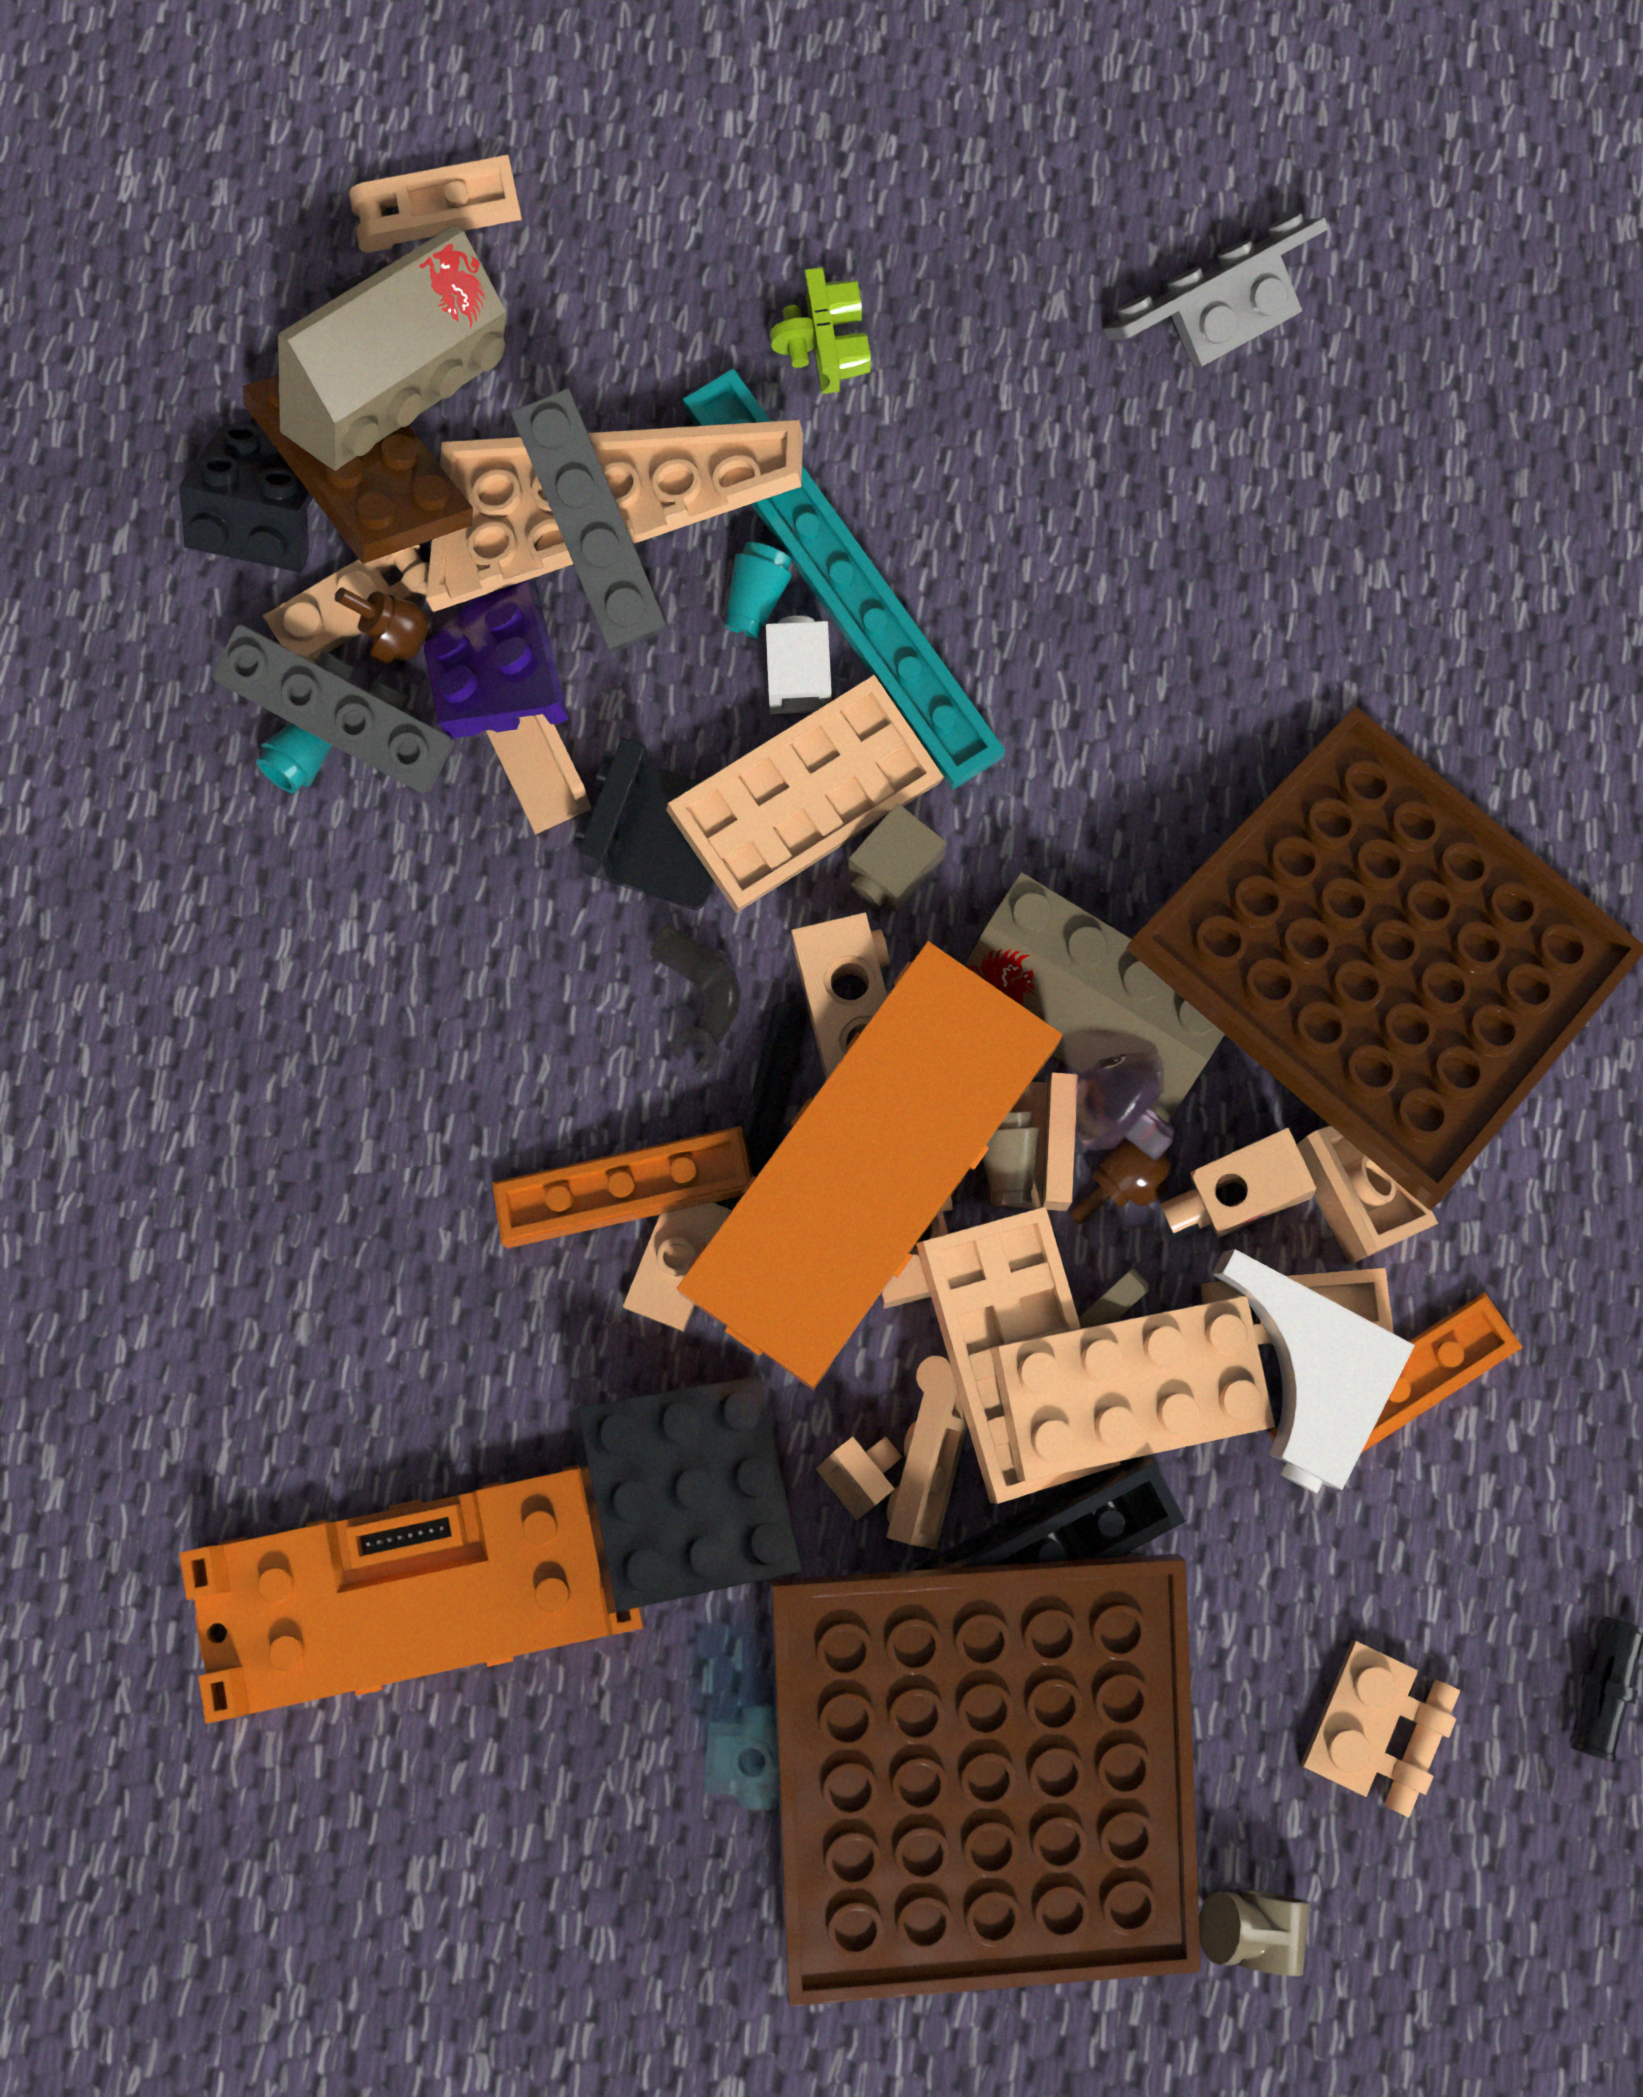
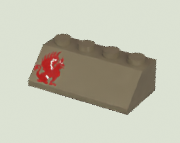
[278,225,506,471]
[965,872,1225,1127]

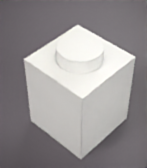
[766,616,831,714]

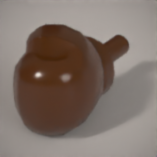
[335,587,429,666]
[1069,1132,1171,1225]

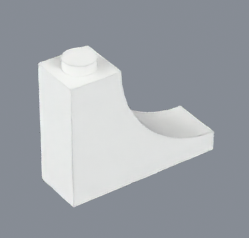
[1212,1249,1415,1494]

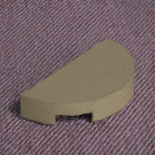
[1078,1268,1149,1329]

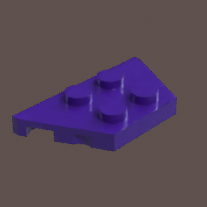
[423,578,569,738]

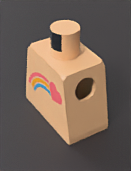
[1160,1128,1317,1239]

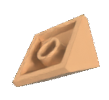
[1297,1126,1438,1265]

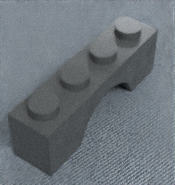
[510,388,669,654]

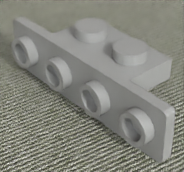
[1103,212,1329,367]

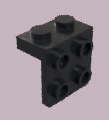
[179,423,313,573]
[573,737,714,910]

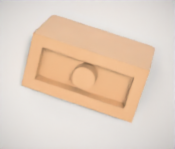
[485,714,591,835]
[990,1073,1078,1211]

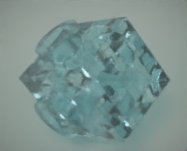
[704,1706,779,1810]

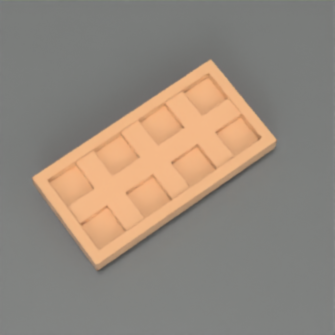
[666,675,944,913]
[916,1207,1121,1504]
[991,1296,1275,1482]

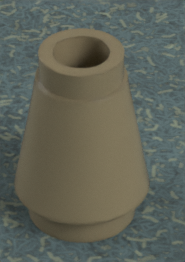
[982,1112,1039,1205]

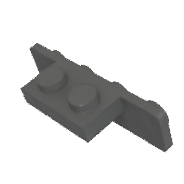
[212,625,454,794]

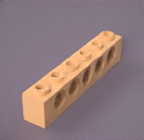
[791,912,953,1309]

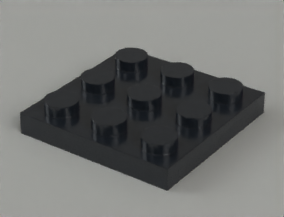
[569,1375,801,1614]

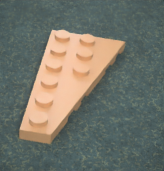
[426,420,803,612]

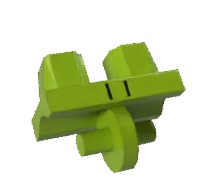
[769,267,871,394]

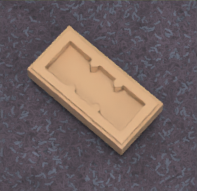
[623,1203,732,1332]

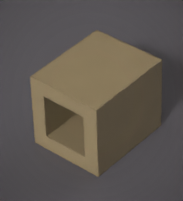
[848,803,946,913]

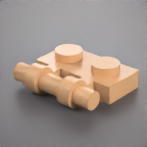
[1300,1640,1460,1818]

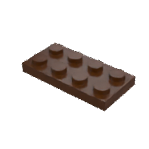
[243,375,473,564]

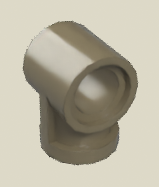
[1199,1889,1310,1976]

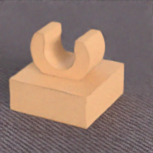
[816,1437,902,1521]

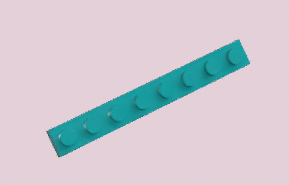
[683,368,1005,791]

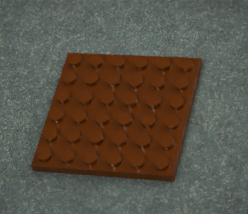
[1126,706,1643,1211]
[770,1553,1201,2006]

